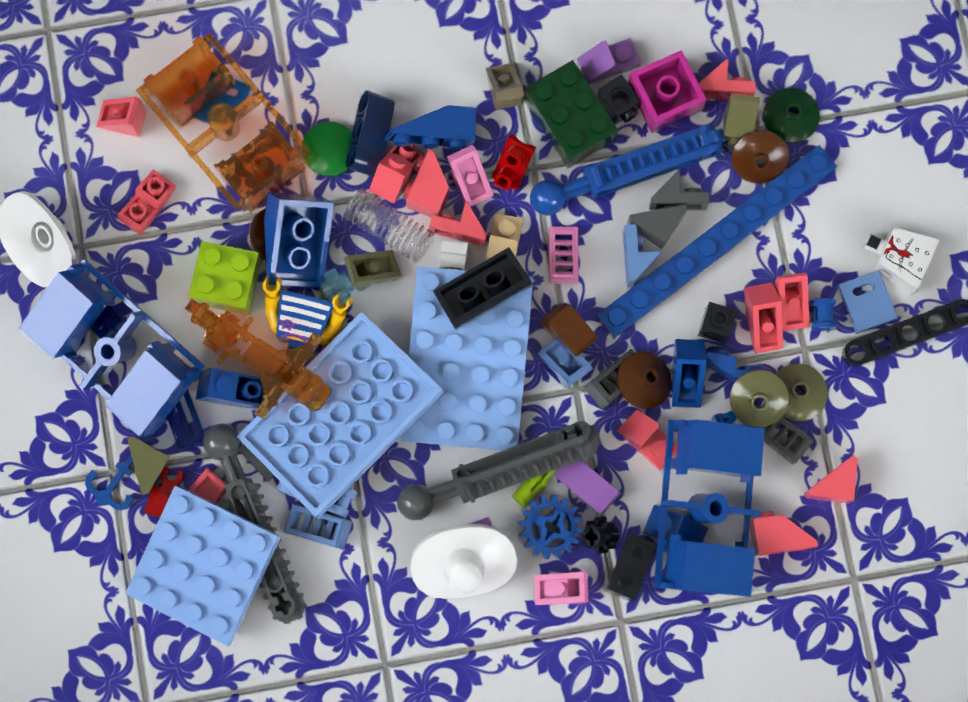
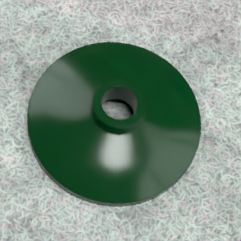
[763,88,820,143]

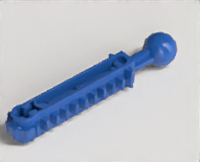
[530,124,727,216]

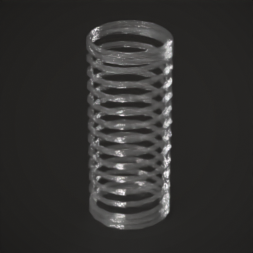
[344,188,435,263]

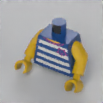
[263,276,353,363]

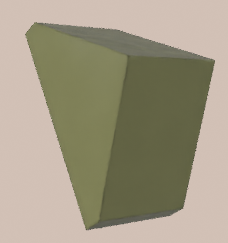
[127,436,170,495]

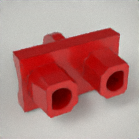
[492,134,536,191]

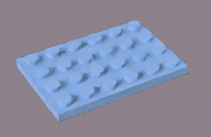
[401,266,533,451]
[237,311,444,519]

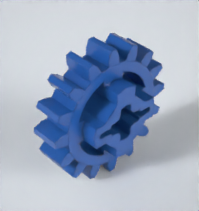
[517,495,583,559]

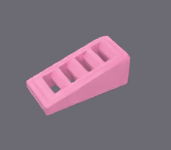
[549,226,579,284]

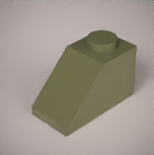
[722,94,760,149]

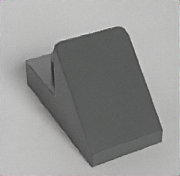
[649,170,709,210]

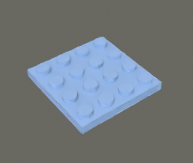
[125,485,281,646]

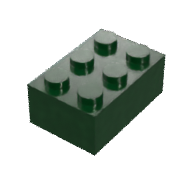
[523,60,618,168]

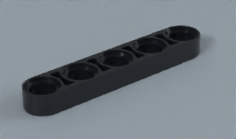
[842,299,968,367]

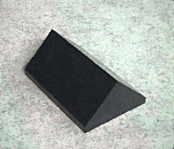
[433,247,533,331]

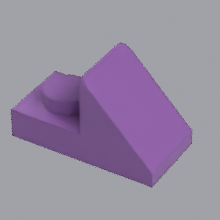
[577,38,640,84]

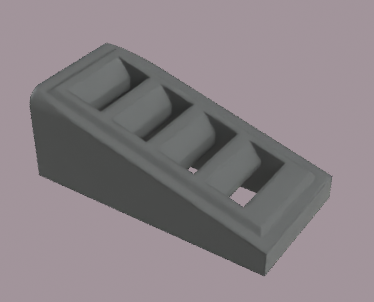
[585,349,634,409]
[751,417,814,465]

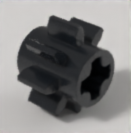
[583,516,620,554]

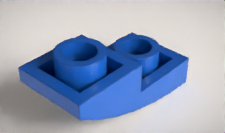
[706,349,757,383]

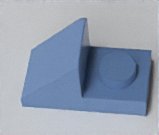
[623,224,661,287]
[537,339,593,389]

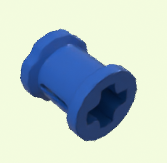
[809,298,837,332]

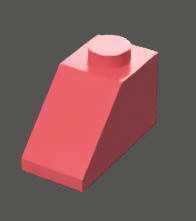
[744,282,783,354]
[750,511,818,556]

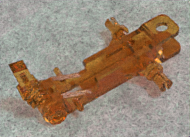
[185,299,332,420]

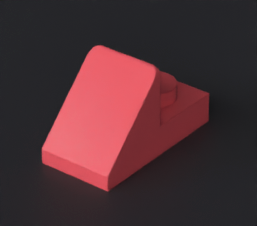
[699,59,756,100]
[429,201,487,247]
[774,272,810,331]
[617,410,677,471]

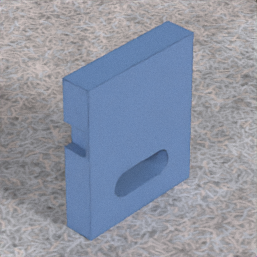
[837,270,898,334]

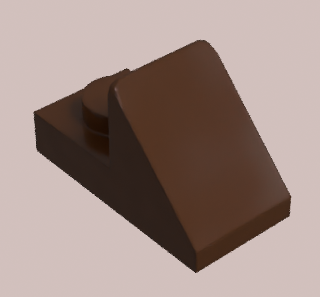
[539,303,598,357]

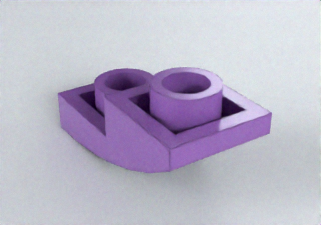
[554,460,621,515]

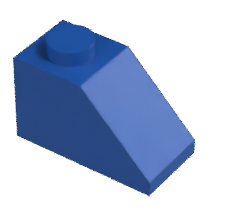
[672,339,707,408]

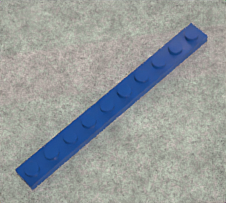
[596,145,838,339]

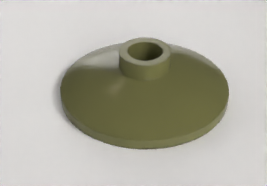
[776,364,828,422]
[730,370,789,427]

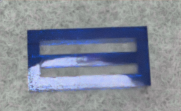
[167,389,205,451]

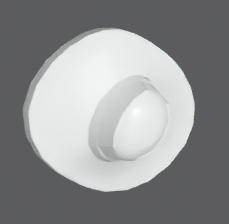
[0,191,76,288]
[410,524,517,599]

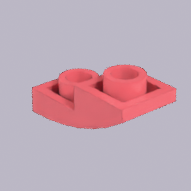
[118,169,176,235]

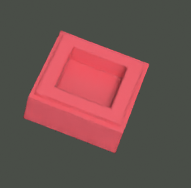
[188,468,228,504]

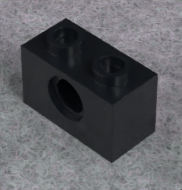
[605,533,657,602]

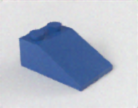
[264,192,334,288]

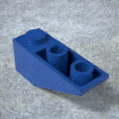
[385,105,476,152]
[196,368,289,410]

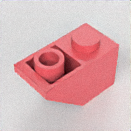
[369,144,425,203]
[403,149,449,218]

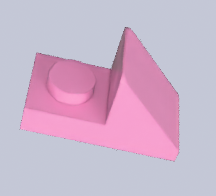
[447,145,494,207]
[535,572,588,605]

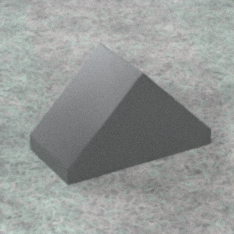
[627,204,687,249]

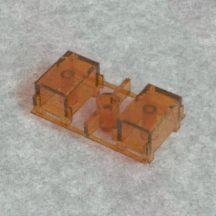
[136,32,311,213]

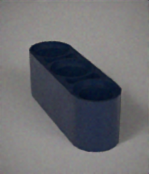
[346,90,395,177]

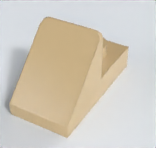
[486,213,524,260]

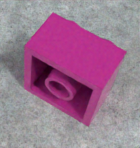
[628,50,707,133]

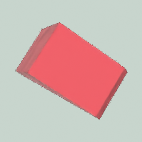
[96,96,147,137]
[804,455,858,504]

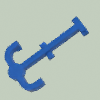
[85,434,156,511]

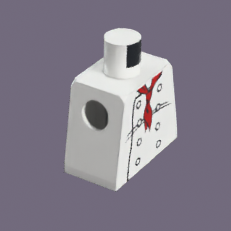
[864,228,939,295]

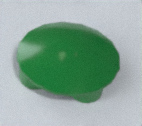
[302,122,352,178]

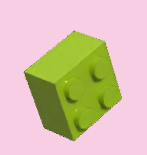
[188,241,262,315]

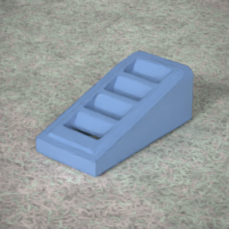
[284,504,352,550]

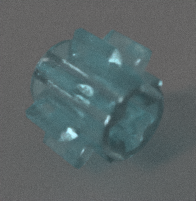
[319,268,355,304]

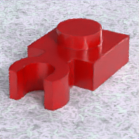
[144,466,184,518]

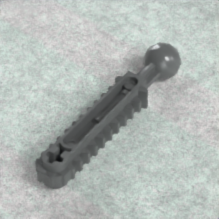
[397,421,601,520]
[203,423,307,624]

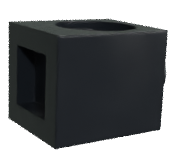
[597,74,641,125]
[697,301,737,344]

